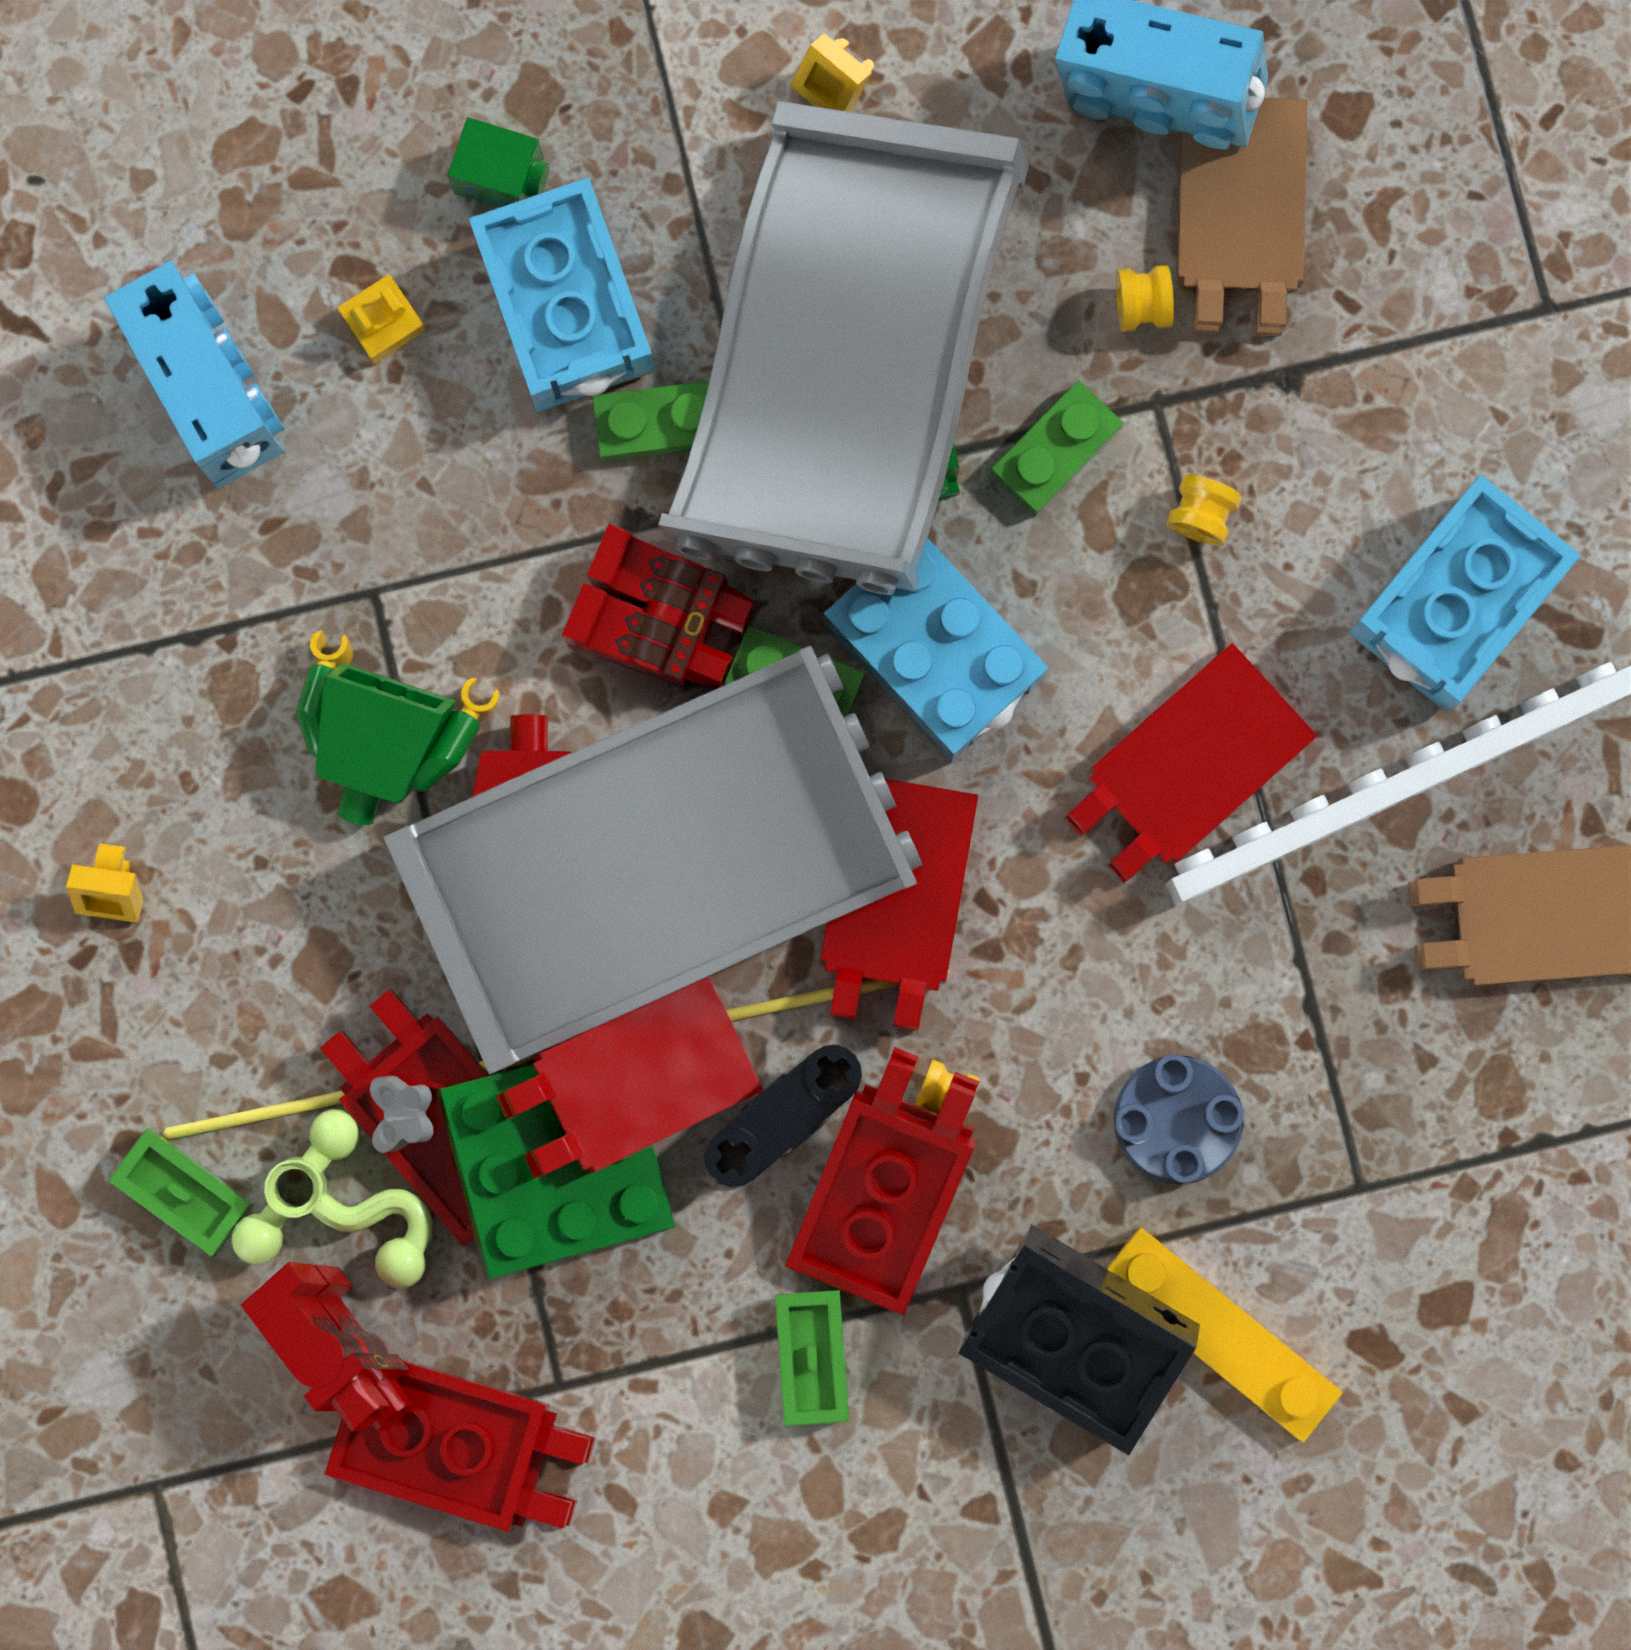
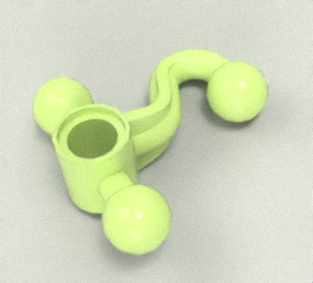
[231,1109,433,1289]

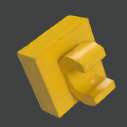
[790,33,874,112]
[337,274,426,364]
[66,843,144,923]

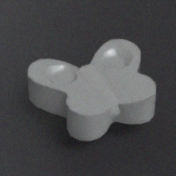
[370,1076,433,1153]

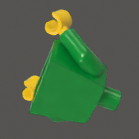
[296,631,499,825]

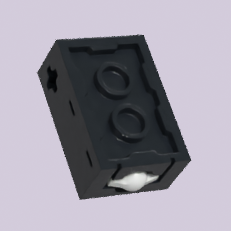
[958,1224,1200,1455]

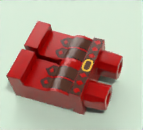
[561,523,756,690]
[241,1262,415,1432]

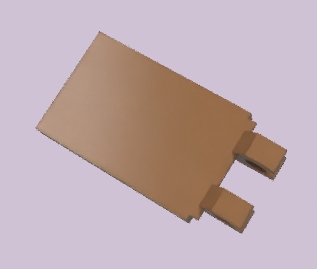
[1176,98,1308,337]
[1408,845,1631,986]

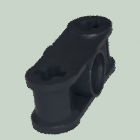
[704,1045,862,1187]

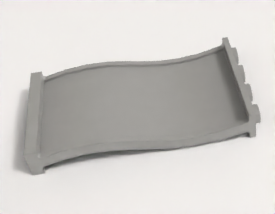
[658,101,1029,595]
[383,645,923,1074]

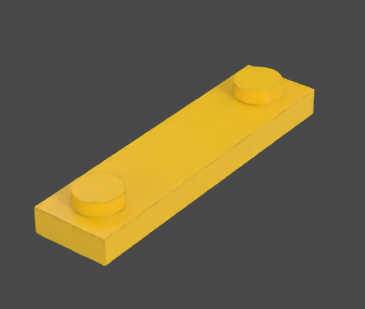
[1106,1227,1343,1443]

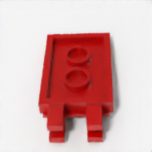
[1064,642,1318,884]
[820,778,979,1032]
[495,975,763,1179]
[320,989,490,1247]
[785,1047,979,1315]
[324,1359,596,1532]

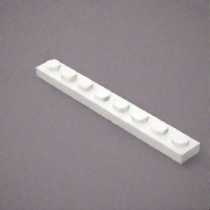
[1165,662,1631,907]

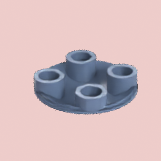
[1114,1054,1244,1184]

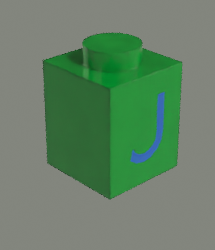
[447,117,550,208]

